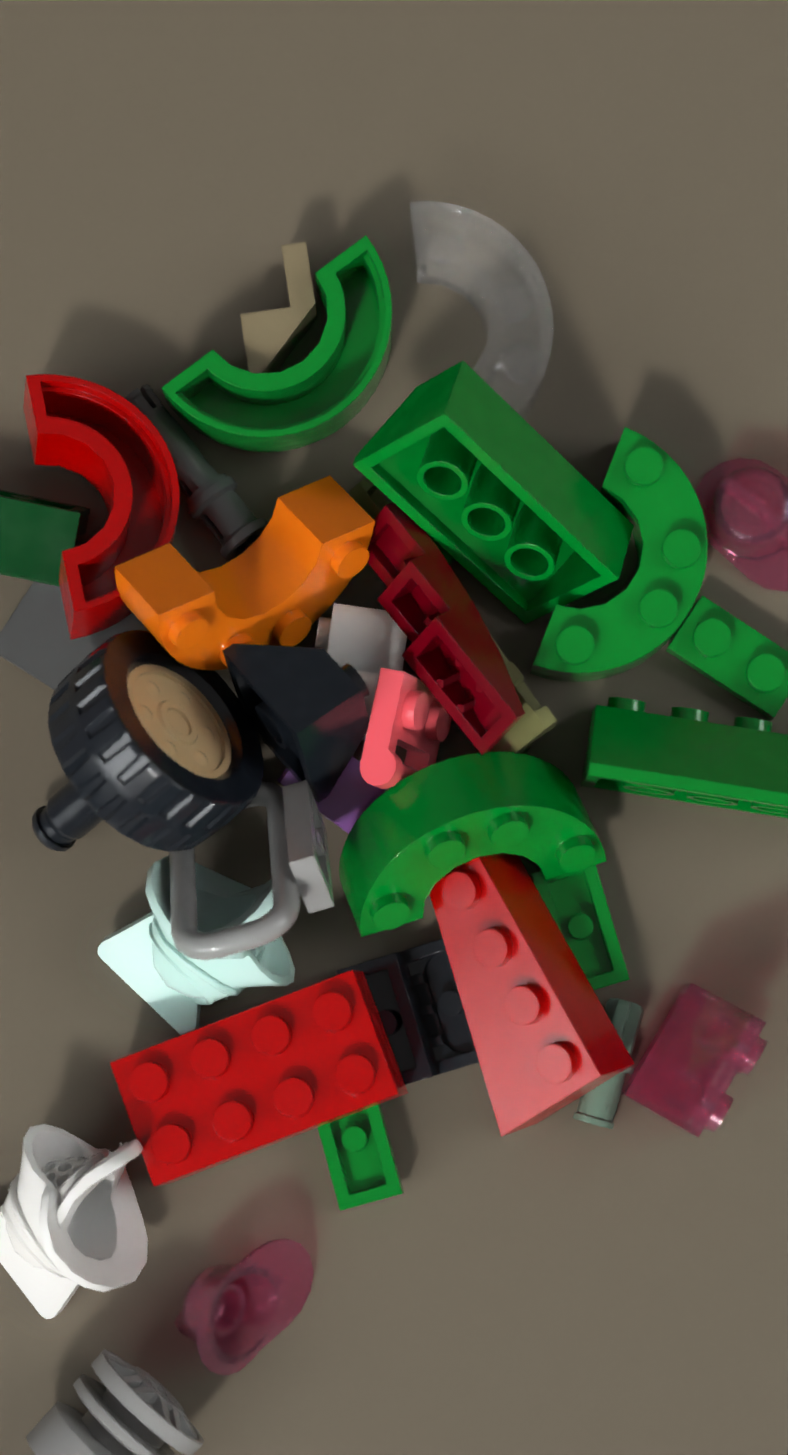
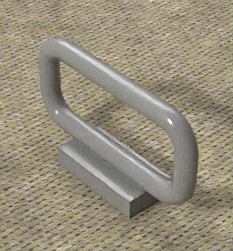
[169,780,334,960]

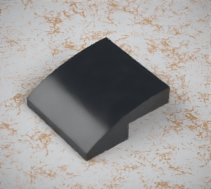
[337,938,479,1085]

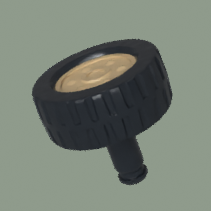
[32,630,264,852]

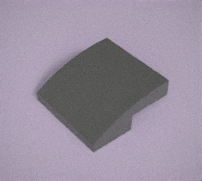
[0,581,148,691]

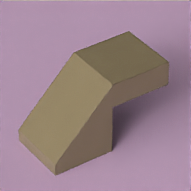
[240,242,317,373]

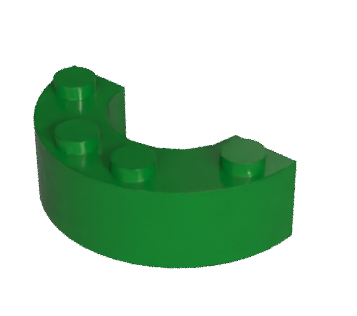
[161,235,392,452]
[530,427,708,682]
[339,751,607,937]

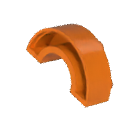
[115,475,375,670]

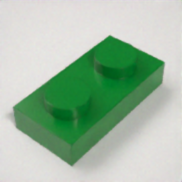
[666,595,788,720]
[530,865,630,990]
[318,1104,404,1211]

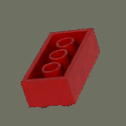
[110,970,408,1187]

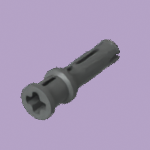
[125,384,268,561]

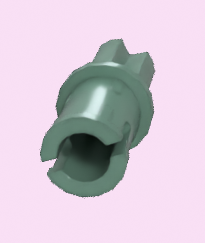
[573,998,643,1129]

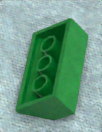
[353,360,634,624]
[581,697,788,819]

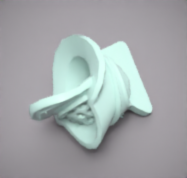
[98,855,295,1035]

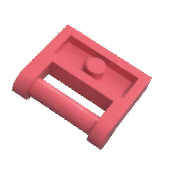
[360,668,452,789]

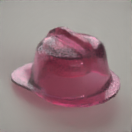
[695,458,788,592]
[174,1238,313,1376]

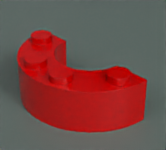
[23,374,180,640]

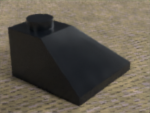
[223,644,369,803]

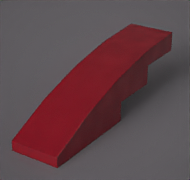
[367,502,525,755]

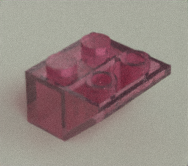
[621,983,767,1138]

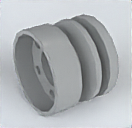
[26,1349,204,1455]

